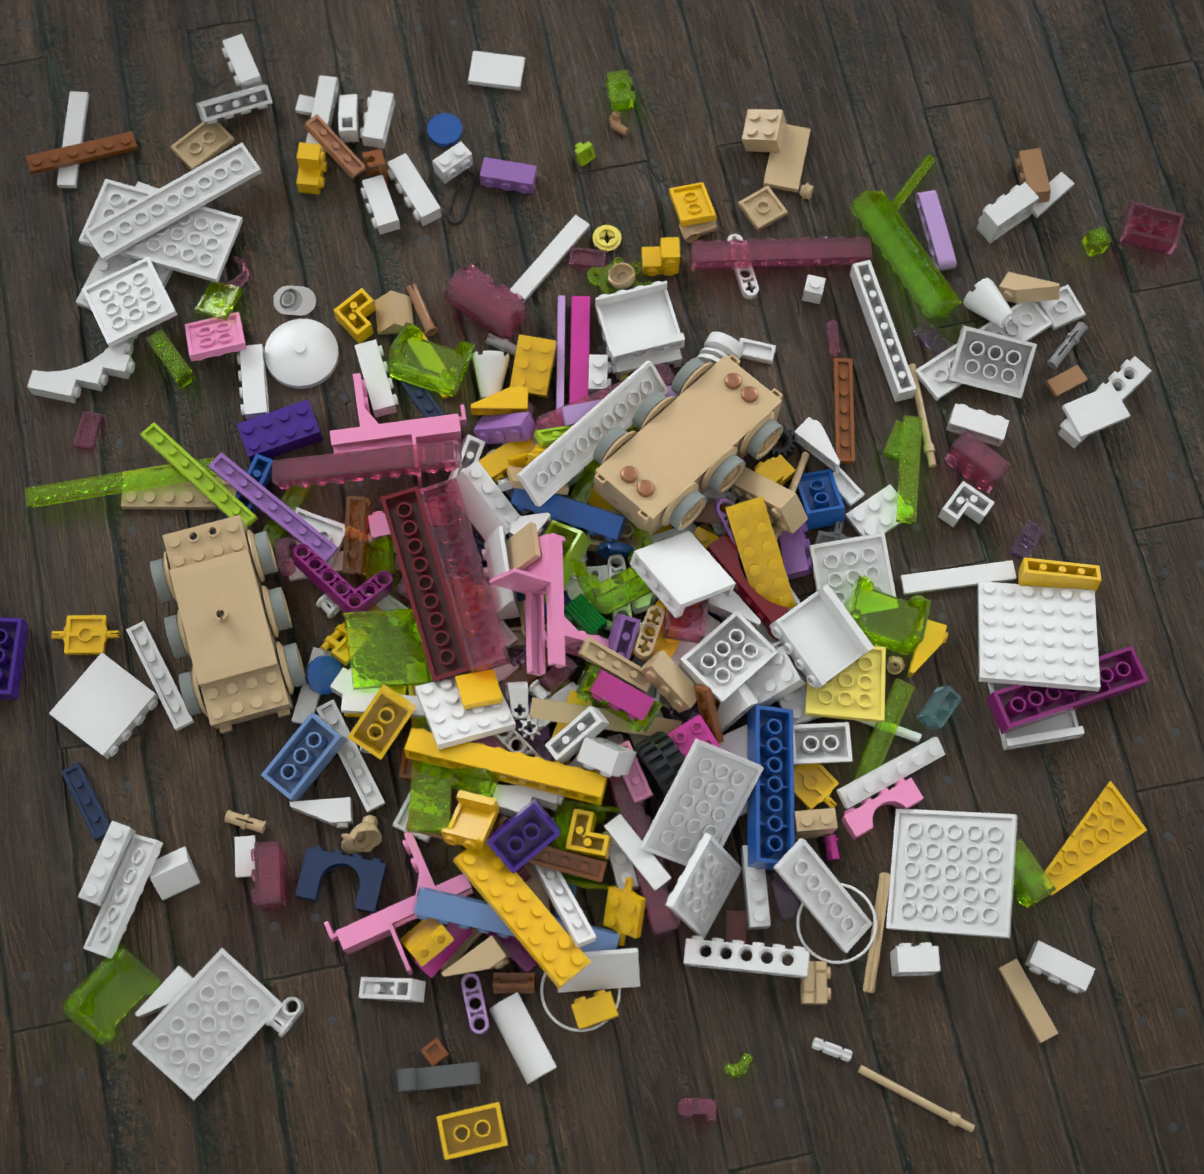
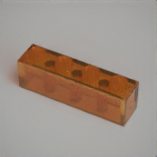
[342,496,370,576]

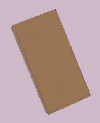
[1045,365,1088,398]

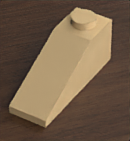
[999,272,1060,303]

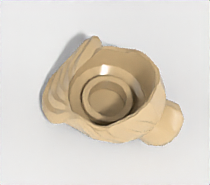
[341,815,382,854]

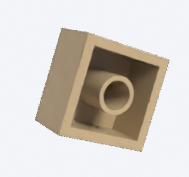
[742,109,786,152]

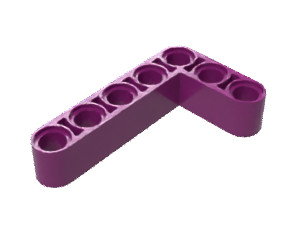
[293,544,393,618]

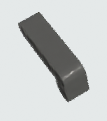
[396,1062,481,1093]

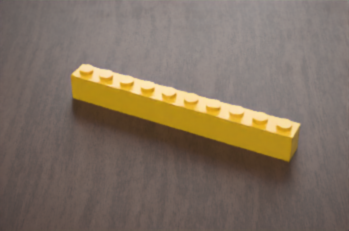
[404,728,607,805]

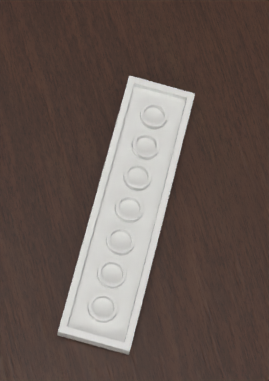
[915,302,1053,401]

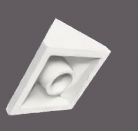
[150,846,200,900]

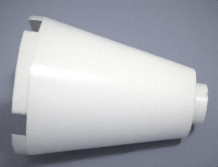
[963,278,1014,327]
[473,351,510,399]

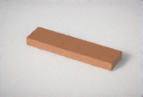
[303,114,365,179]

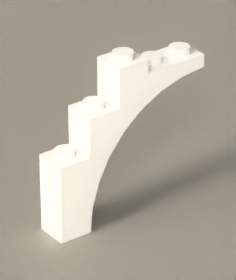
[27,334,138,403]
[482,755,591,817]

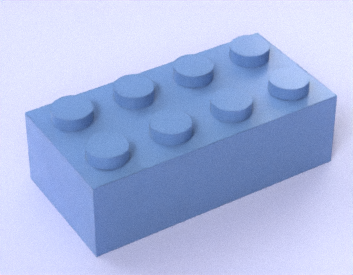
[261,712,348,802]

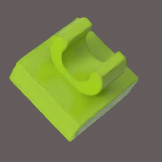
[574,141,596,167]

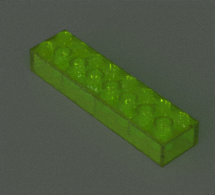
[850,190,962,318]

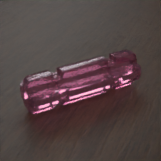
[827,320,840,356]

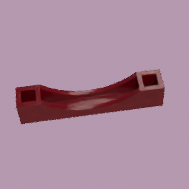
[706,534,790,642]

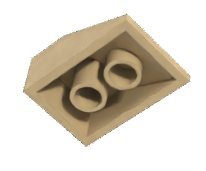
[441,935,511,976]

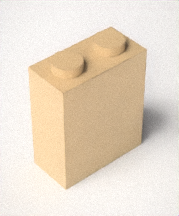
[794,808,838,840]

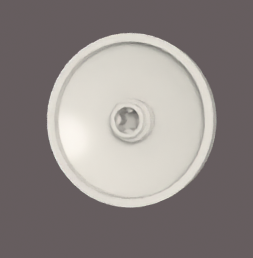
[264,319,339,389]

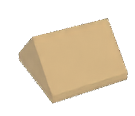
[375,290,414,335]

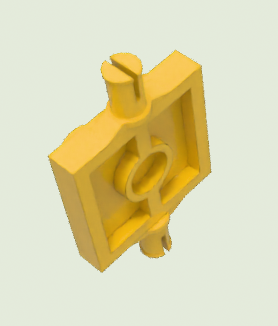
[51,615,120,655]
[794,763,839,810]
[603,877,646,946]

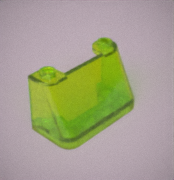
[388,322,475,396]
[846,575,931,654]
[62,943,162,1046]

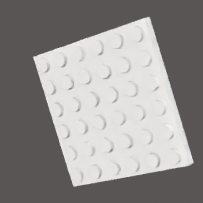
[977,582,1100,691]
[886,809,1018,938]

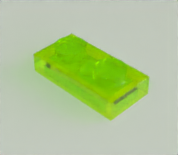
[882,420,914,461]

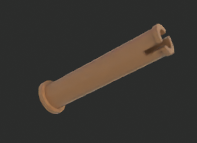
[406,284,438,336]

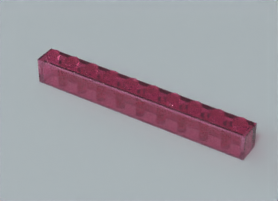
[689,236,873,270]
[272,440,462,489]

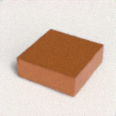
[420,1037,449,1067]

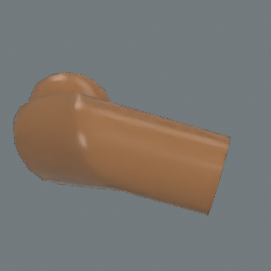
[609,111,629,136]

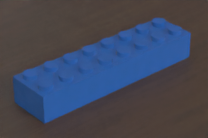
[747,705,795,870]

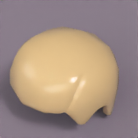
[608,263,635,290]

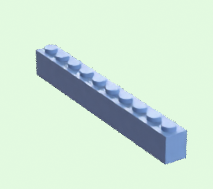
[413,886,620,952]

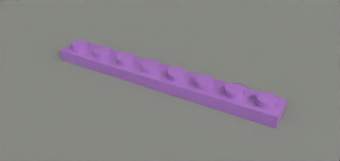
[208,452,338,563]

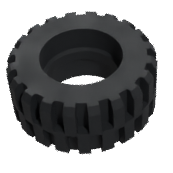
[633,731,685,803]

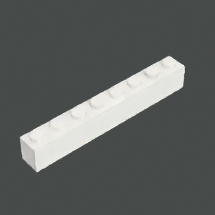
[850,260,917,402]

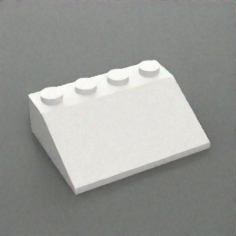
[949,325,1037,398]
[482,526,520,621]
[678,610,778,703]

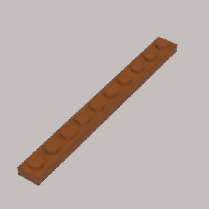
[405,809,607,882]

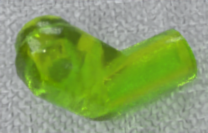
[724,1052,753,1077]

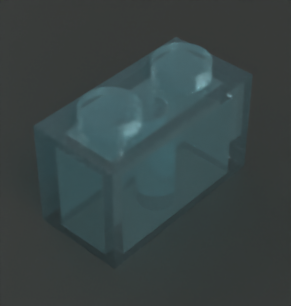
[917,685,962,730]

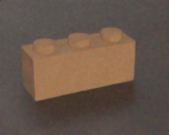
[1015,148,1051,203]

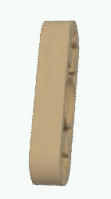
[634,605,665,660]

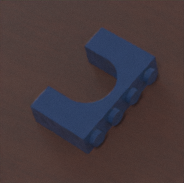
[295,846,388,914]

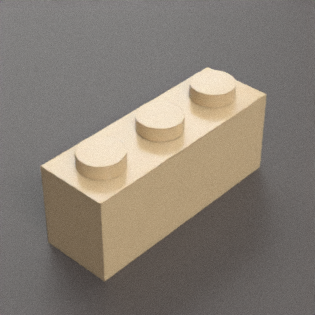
[640,650,697,713]

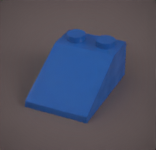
[797,469,845,530]

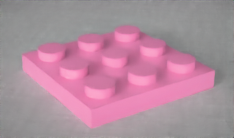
[185,312,246,362]

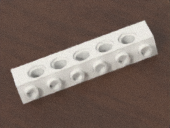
[1058,356,1152,449]
[684,936,810,979]

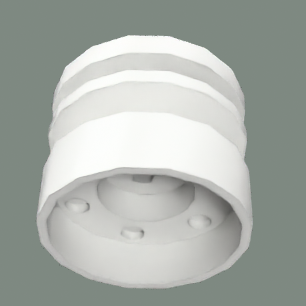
[697,332,744,364]

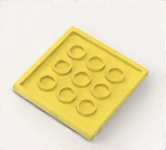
[805,646,886,723]

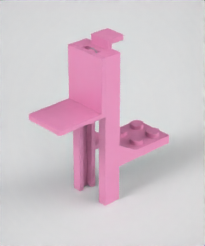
[330,373,467,489]
[489,533,609,676]
[324,831,474,975]

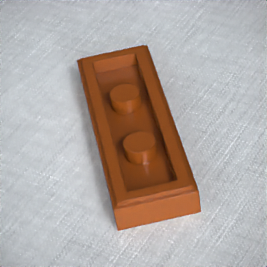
[694,684,724,744]

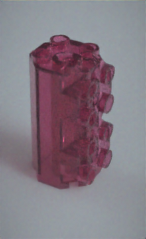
[444,264,526,339]

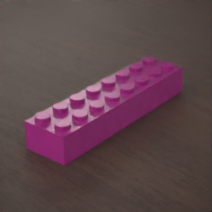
[986,645,1149,734]

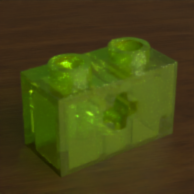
[606,70,636,112]

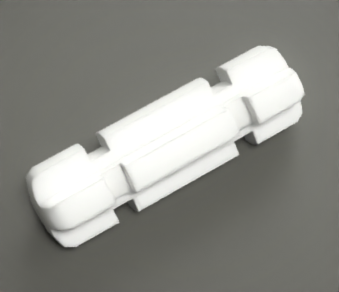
[812,1038,852,1062]

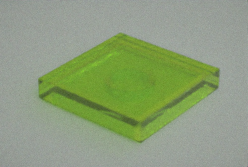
[195,281,243,320]
[366,534,394,580]

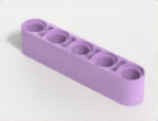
[916,190,956,272]

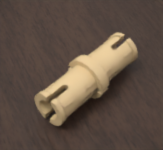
[224,810,267,834]

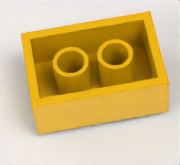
[510,334,557,398]
[347,684,417,760]
[437,1102,508,1160]

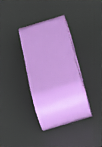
[461,973,489,1035]

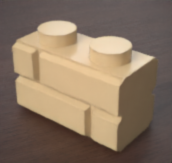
[800,961,831,1005]

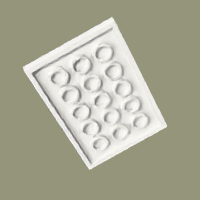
[640,738,764,866]
[132,948,282,1100]

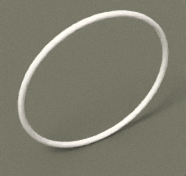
[796,883,877,964]
[540,972,621,1032]

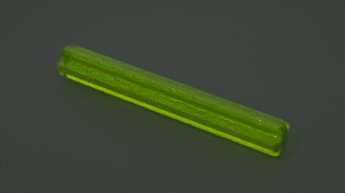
[891,154,935,210]

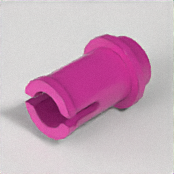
[823,835,840,860]

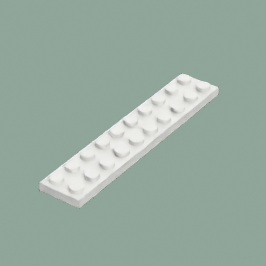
[84,143,262,262]
[516,361,669,507]

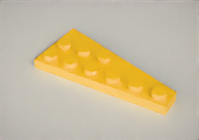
[1038,781,1147,896]

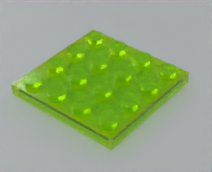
[344,608,432,690]

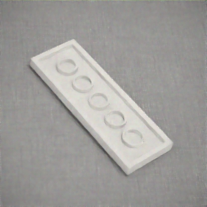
[83,834,163,959]
[773,838,873,953]

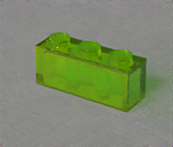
[146,329,195,389]

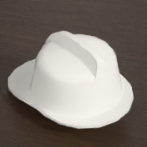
[273,285,316,315]

